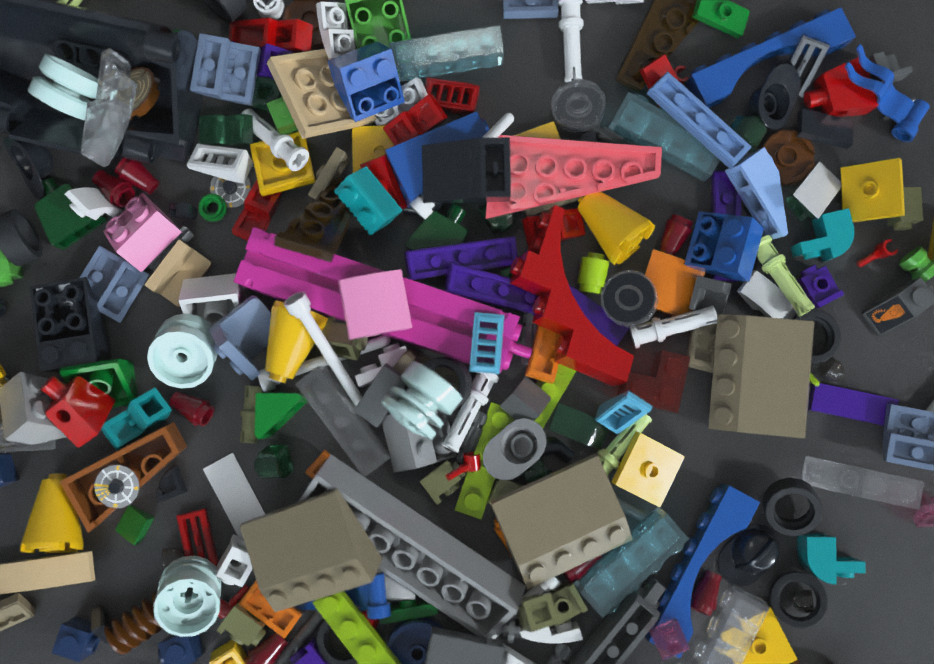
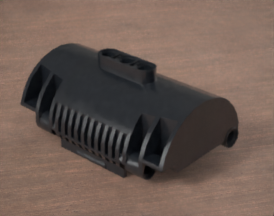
[0,0,203,164]

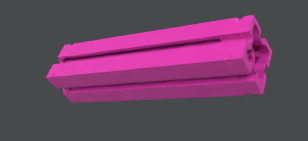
[233,227,533,373]

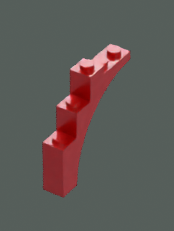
[510,205,634,387]

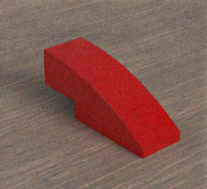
[229,18,313,53]

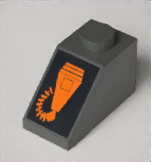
[862,278,934,336]

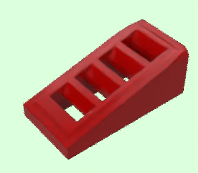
[425,78,480,116]

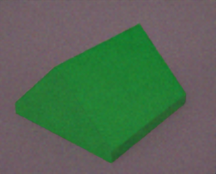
[59,359,138,408]
[255,393,311,439]

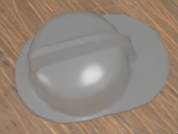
[483,418,546,480]

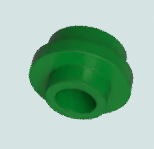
[199,194,227,222]

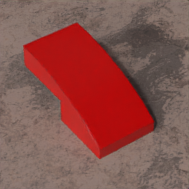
[383,94,448,146]
[232,180,282,241]
[522,208,586,247]

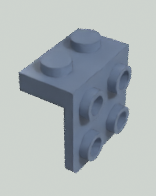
[208,295,271,380]

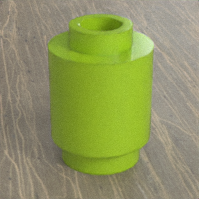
[577,252,609,295]

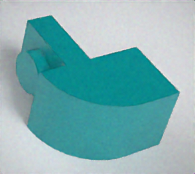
[790,209,854,263]
[101,388,172,451]
[797,533,866,585]

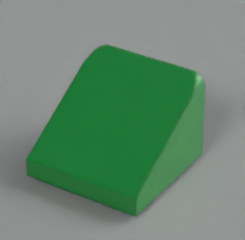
[115,505,155,545]

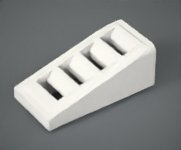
[187,144,253,183]

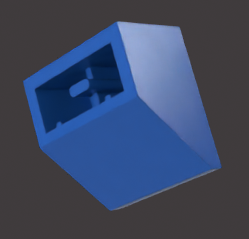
[327,41,405,122]
[684,211,764,282]

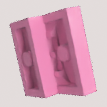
[338,269,412,340]

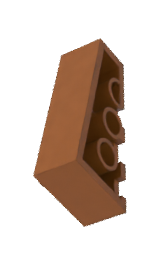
[60,422,188,533]

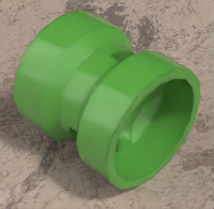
[898,246,934,282]

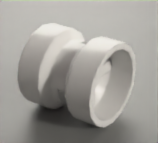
[253,0,286,21]

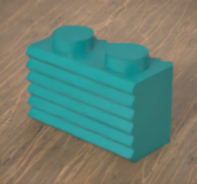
[335,166,403,235]

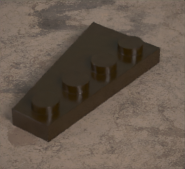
[614,0,699,93]
[274,177,353,263]

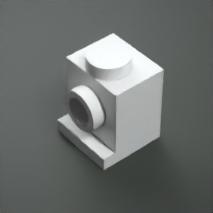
[216,534,253,587]

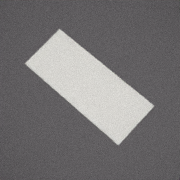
[793,161,841,219]
[203,453,265,538]

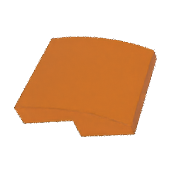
[645,249,705,317]

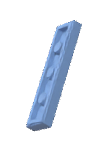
[647,71,752,169]

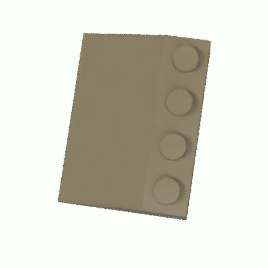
[708,314,814,438]
[490,453,633,589]
[240,489,382,612]

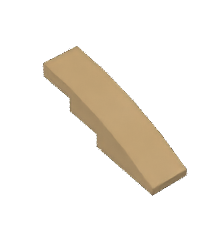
[0,551,95,594]

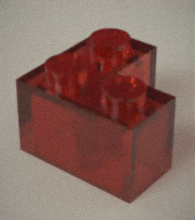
[617,350,691,413]

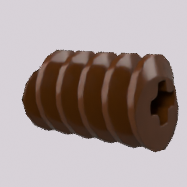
[104,591,162,655]

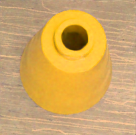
[578,192,655,265]
[265,300,328,383]
[20,473,84,553]

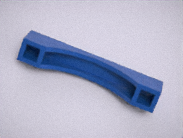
[685,8,856,108]
[645,483,760,659]

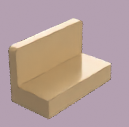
[144,240,212,307]

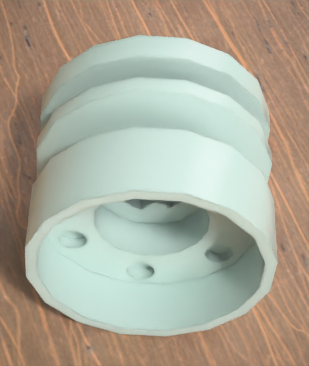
[381,361,462,440]
[154,556,221,637]

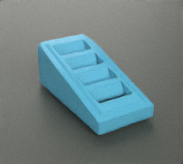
[469,312,504,374]
[595,391,652,434]

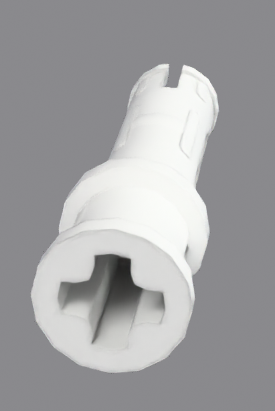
[558,0,584,83]
[240,108,309,171]
[629,305,718,349]
[441,372,499,453]

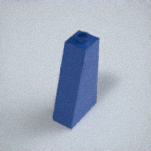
[385,111,489,208]

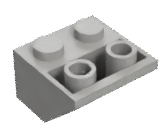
[0,372,66,445]
[382,411,457,473]

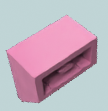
[103,192,181,272]

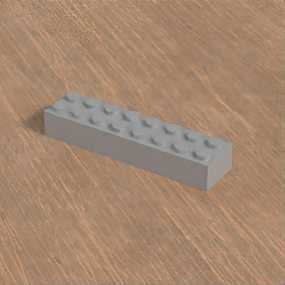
[298,455,526,638]

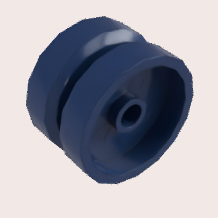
[386,616,445,664]

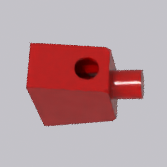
[804,57,879,117]
[40,376,116,448]

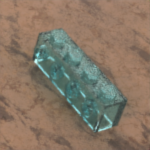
[389,25,504,81]
[609,92,720,182]
[573,507,689,618]

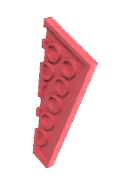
[486,135,662,219]

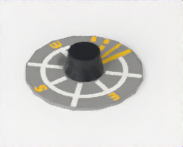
[210,176,251,208]
[94,465,139,508]

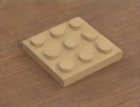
[267,49,377,139]

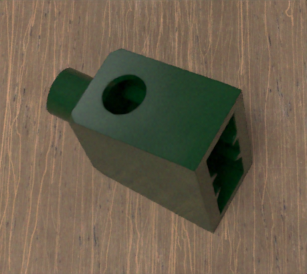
[34,178,108,250]
[404,204,468,251]

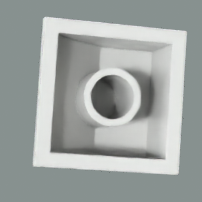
[178,273,247,325]

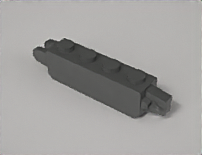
[568,577,666,664]

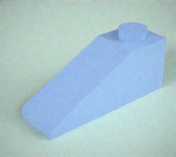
[725,147,788,240]

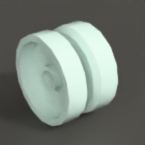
[28,53,107,121]
[147,314,218,388]

